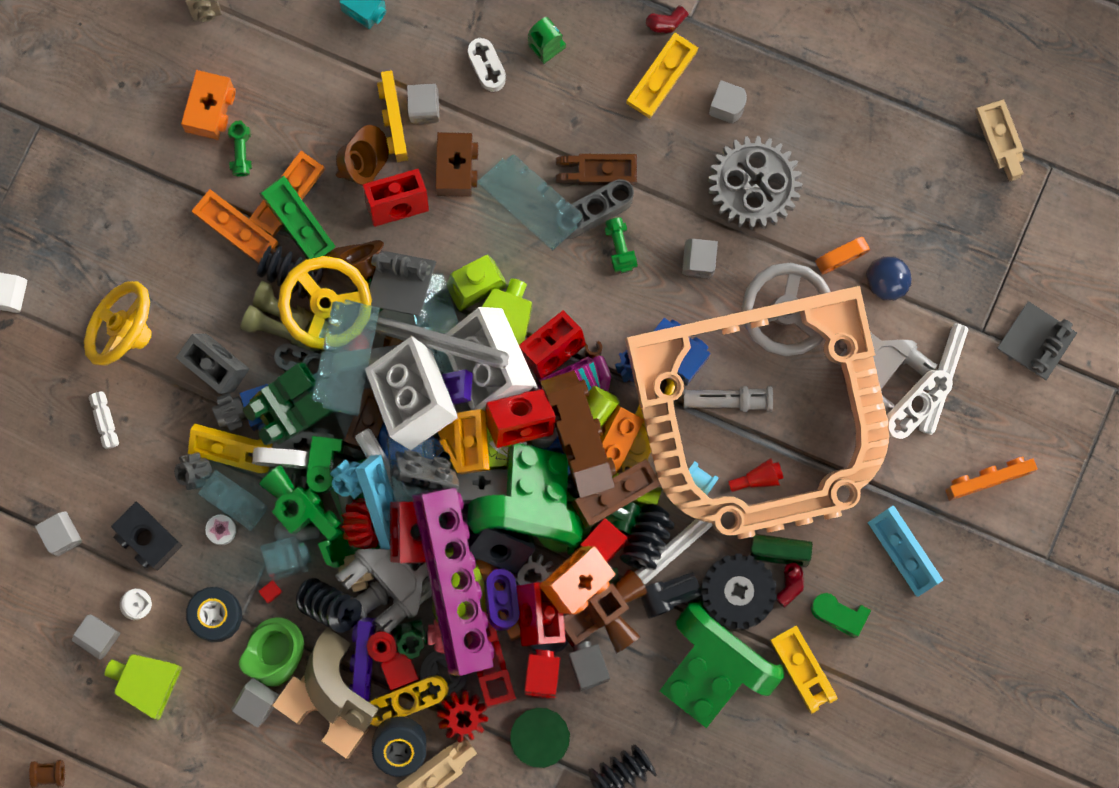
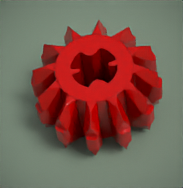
[341,498,379,549]
[437,690,488,743]

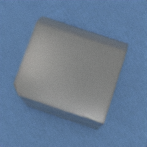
[709,80,747,123]
[407,84,440,124]
[682,239,718,279]
[35,512,82,556]
[72,615,121,660]
[231,678,280,728]

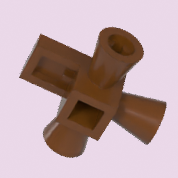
[564,570,647,653]

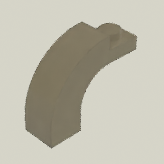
[304,628,378,732]

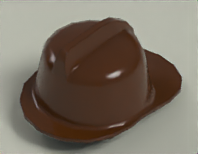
[335,125,389,186]
[324,240,384,280]

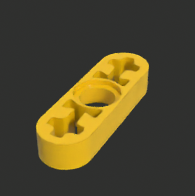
[369,675,448,726]

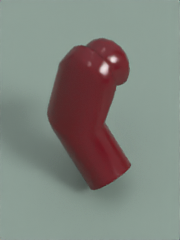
[646,5,689,34]
[776,563,804,608]

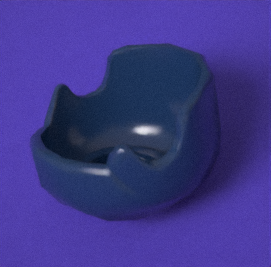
[866,256,912,300]

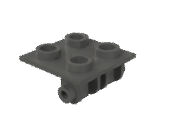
[369,250,436,316]
[997,301,1077,380]
[391,450,460,489]

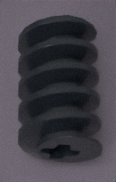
[257,246,324,299]
[620,504,675,570]
[296,578,362,632]
[589,744,657,788]

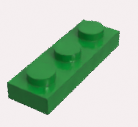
[259,176,336,259]

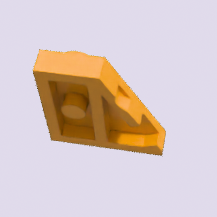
[437,409,490,474]

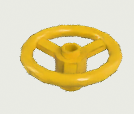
[278,256,372,350]
[83,281,151,366]

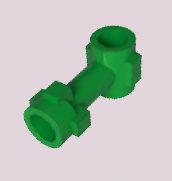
[228,120,252,177]
[604,217,638,274]

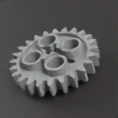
[708,136,803,230]

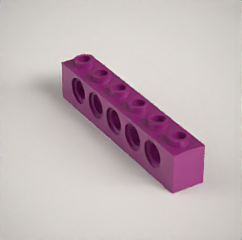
[412,487,494,676]

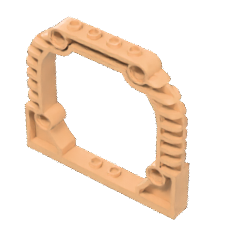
[625,286,889,539]

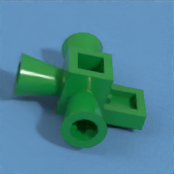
[259,465,343,540]

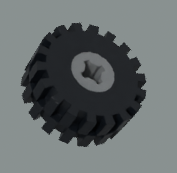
[701,554,777,631]

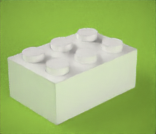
[445,307,536,411]
[365,336,458,450]

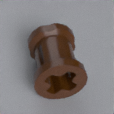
[29,760,65,788]

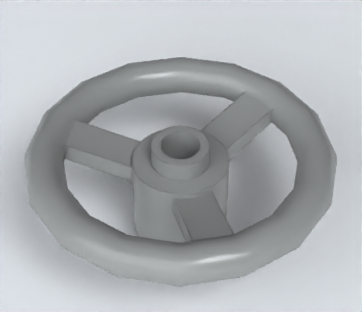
[741,262,831,356]

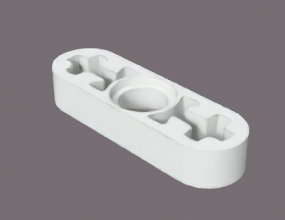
[887,370,953,439]

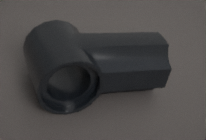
[640,572,702,619]

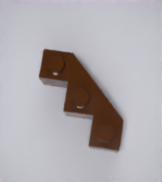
[540,371,617,498]

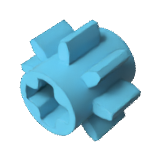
[330,459,362,499]

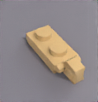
[975,99,1024,182]
[396,737,477,788]

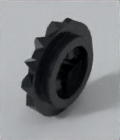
[420,651,468,697]

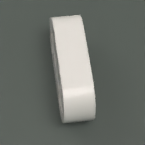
[468,38,506,92]
[252,447,310,469]

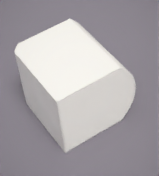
[0,273,27,313]

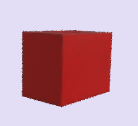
[258,580,283,604]

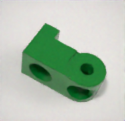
[528,17,566,64]
[306,436,344,494]
[810,593,871,639]

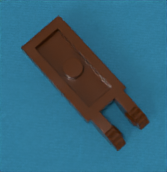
[556,154,637,185]

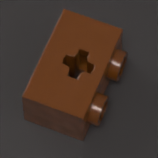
[436,132,478,197]

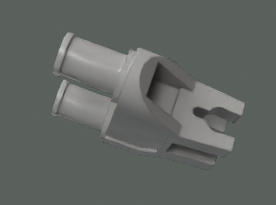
[837,332,938,415]
[335,533,428,633]

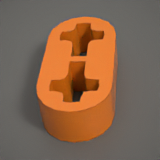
[815,237,870,275]

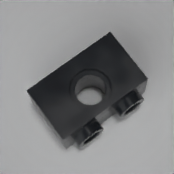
[111,501,183,571]
[467,526,536,574]

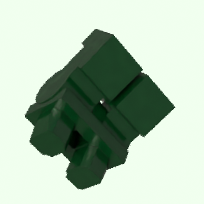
[243,363,336,445]

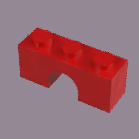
[466,612,516,709]
[525,650,560,700]

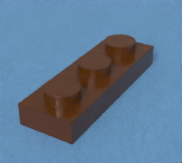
[571,459,661,528]

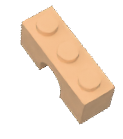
[272,675,369,759]

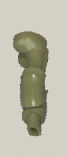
[240,280,343,355]

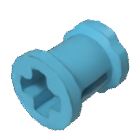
[689,461,719,495]

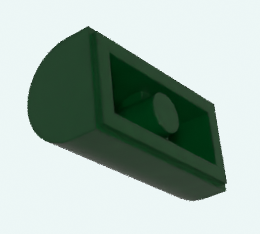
[750,534,813,567]

